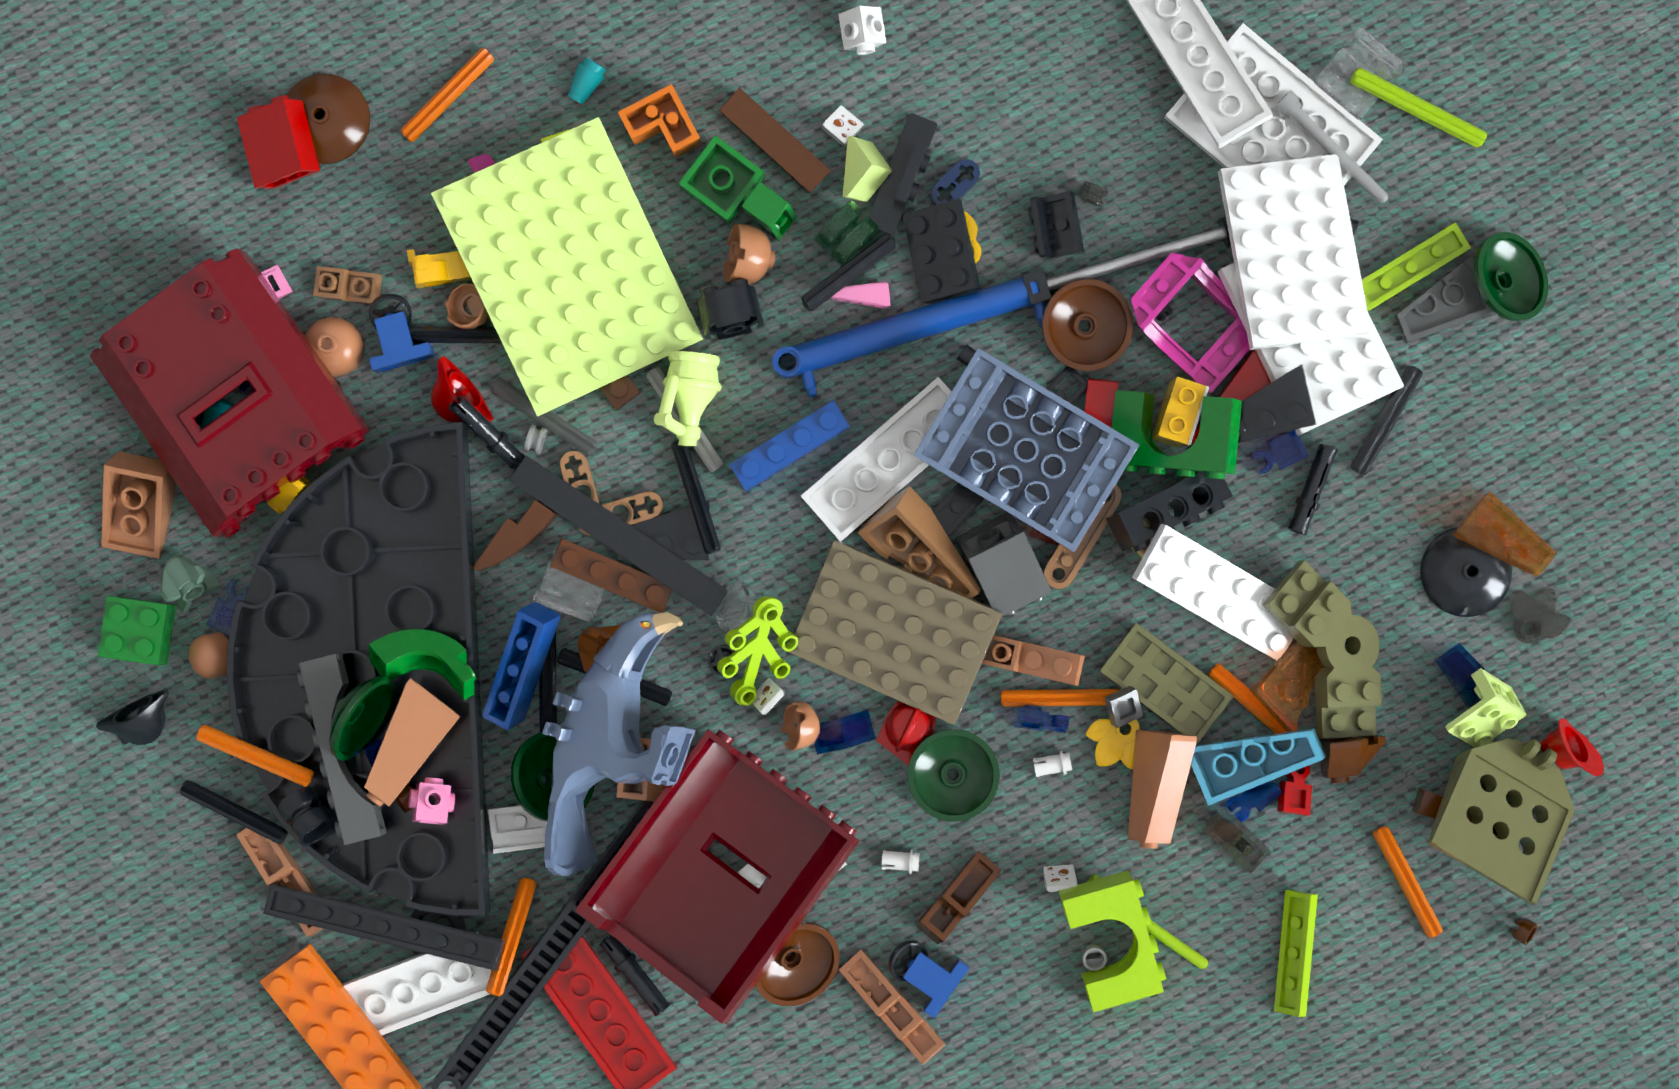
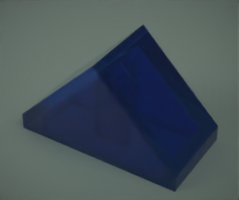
[1434,643,1486,709]
[814,710,876,755]

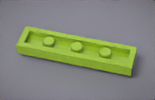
[1362,222,1471,311]
[1274,890,1318,1017]

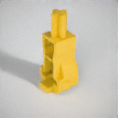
[407,249,472,288]

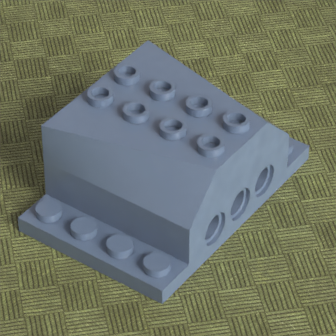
[914,348,1139,552]

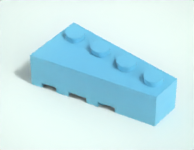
[1191,728,1326,806]

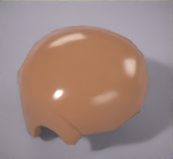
[445,283,490,329]
[188,632,229,679]
[781,701,820,751]

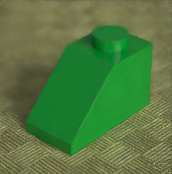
[742,182,797,241]

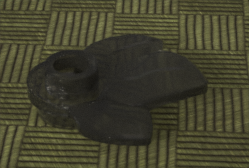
[1511,589,1571,644]

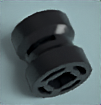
[707,645,736,676]

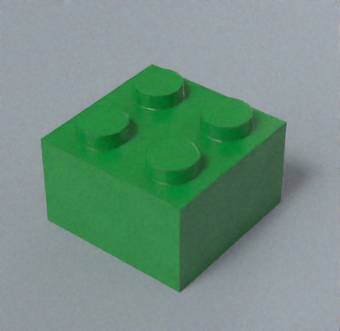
[678,135,765,226]
[98,596,176,665]

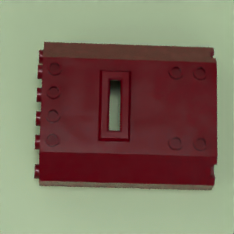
[90,248,370,538]
[575,729,860,1024]

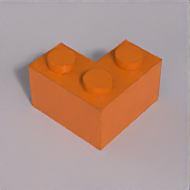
[618,84,702,158]

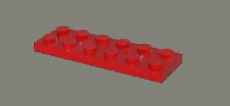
[520,935,677,1089]

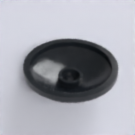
[1420,526,1512,617]

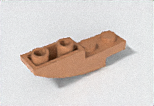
[982,635,1085,686]

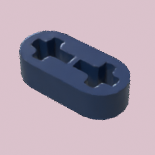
[931,159,980,205]

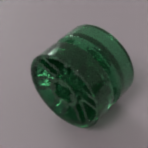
[814,200,880,267]

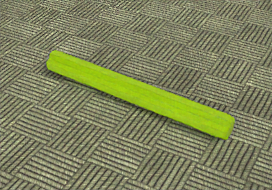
[1350,67,1487,148]

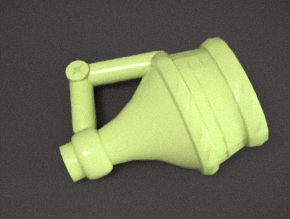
[654,351,722,447]

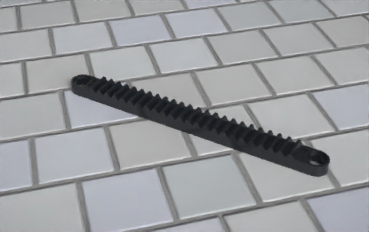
[431,801,655,1089]

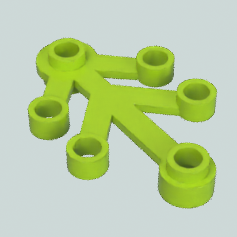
[717,596,798,706]

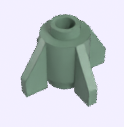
[160,555,221,613]

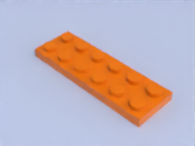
[259,944,422,1089]

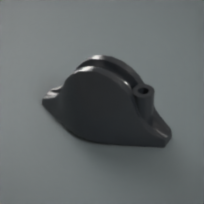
[96,689,169,745]

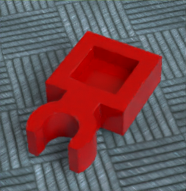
[1277,765,1312,816]

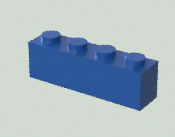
[729,400,850,492]
[482,602,561,730]

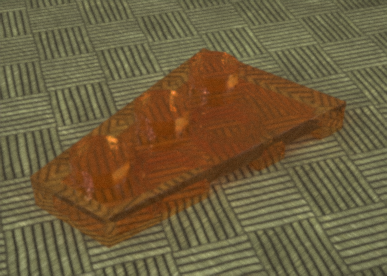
[1453,491,1557,577]
[1250,640,1324,732]

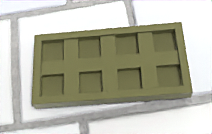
[1099,622,1234,744]

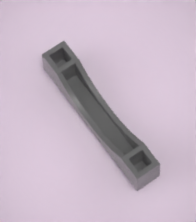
[297,653,387,845]

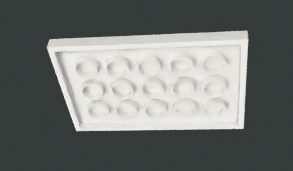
[1164,23,1383,185]
[1218,154,1371,350]
[1218,263,1404,436]

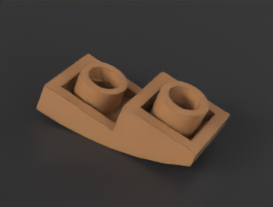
[313,266,382,305]

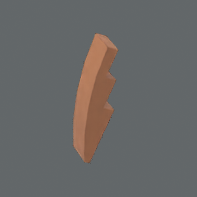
[236,828,323,937]
[839,950,946,1065]

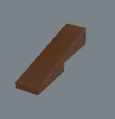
[719,88,831,193]

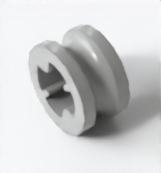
[524,424,547,454]

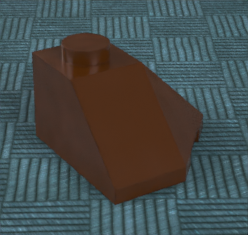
[1319,735,1385,783]

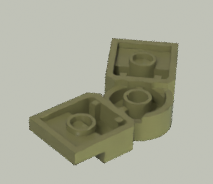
[1263,560,1382,738]

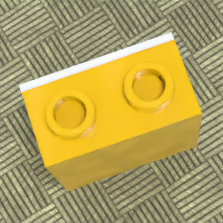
[1152,377,1209,449]

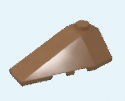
[857,486,981,598]

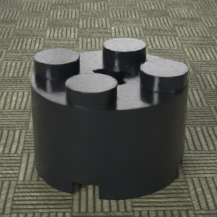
[696,279,764,340]

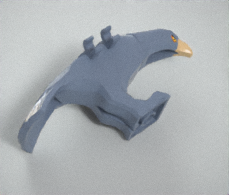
[542,612,696,876]

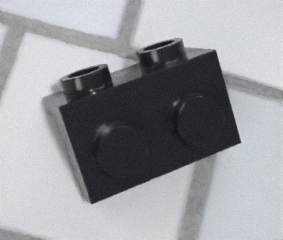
[1028,191,1084,259]

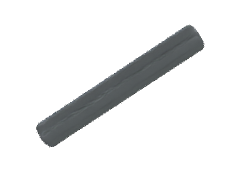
[491,378,597,455]

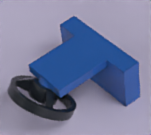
[369,294,436,373]
[888,940,969,1018]

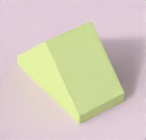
[843,136,892,202]

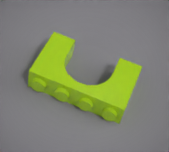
[1058,870,1166,1013]

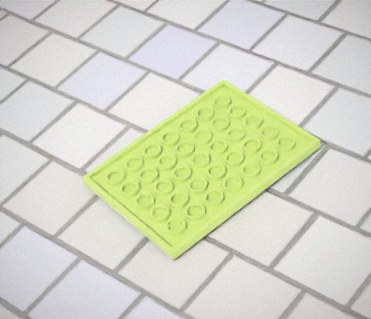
[431,117,703,417]

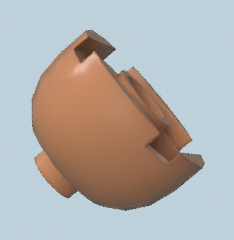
[723,223,775,284]
[304,317,365,378]

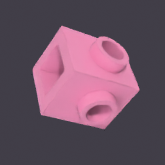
[408,778,455,825]

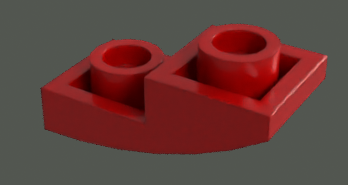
[1084,378,1119,428]

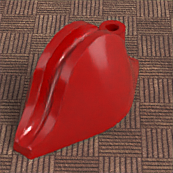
[431,356,494,423]

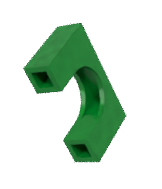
[1112,390,1242,479]

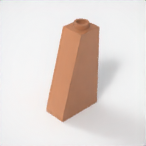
[364,678,460,807]
[1128,730,1197,849]

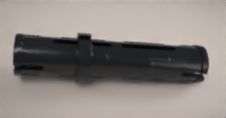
[448,395,525,469]
[1288,444,1338,535]
[599,934,670,1016]

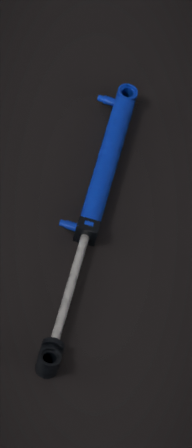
[772,216,1231,397]

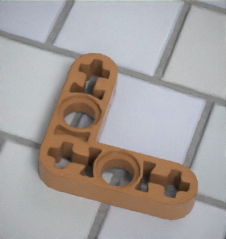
[560,451,663,536]

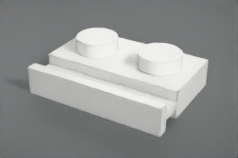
[488,805,547,854]

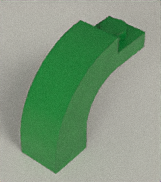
[368,629,476,700]

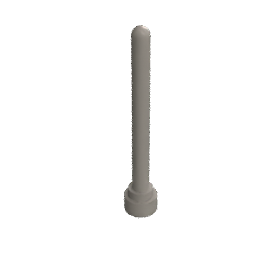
[1274,90,1388,203]

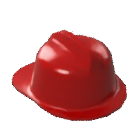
[877,701,936,766]
[1540,718,1604,776]

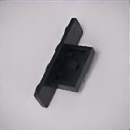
[867,113,937,236]

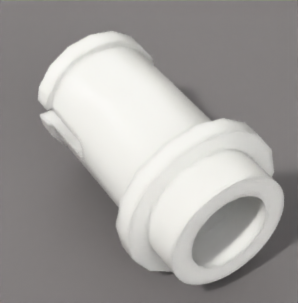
[1033,750,1072,777]
[882,850,920,874]

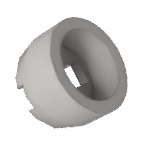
[1081,944,1107,971]

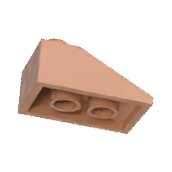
[101,451,176,559]

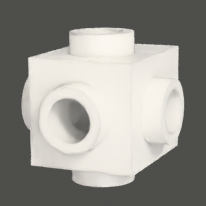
[838,6,886,55]

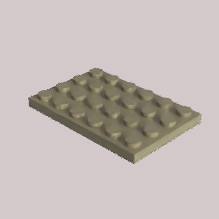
[789,540,1003,725]

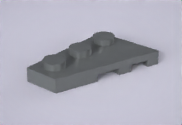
[1395,255,1493,344]

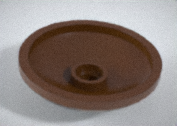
[286,74,370,164]
[1042,279,1133,371]
[755,921,840,1006]

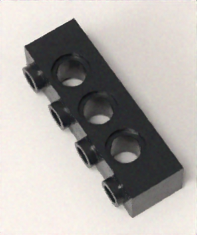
[1106,472,1233,552]

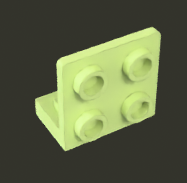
[1445,668,1527,748]

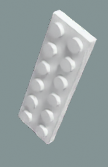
[1126,0,1273,148]
[801,377,951,542]
[1132,524,1293,662]
[342,932,492,1035]

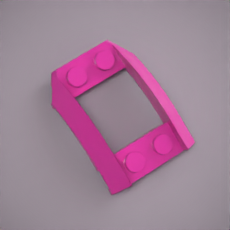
[1130,253,1250,394]

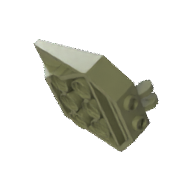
[1428,738,1575,905]

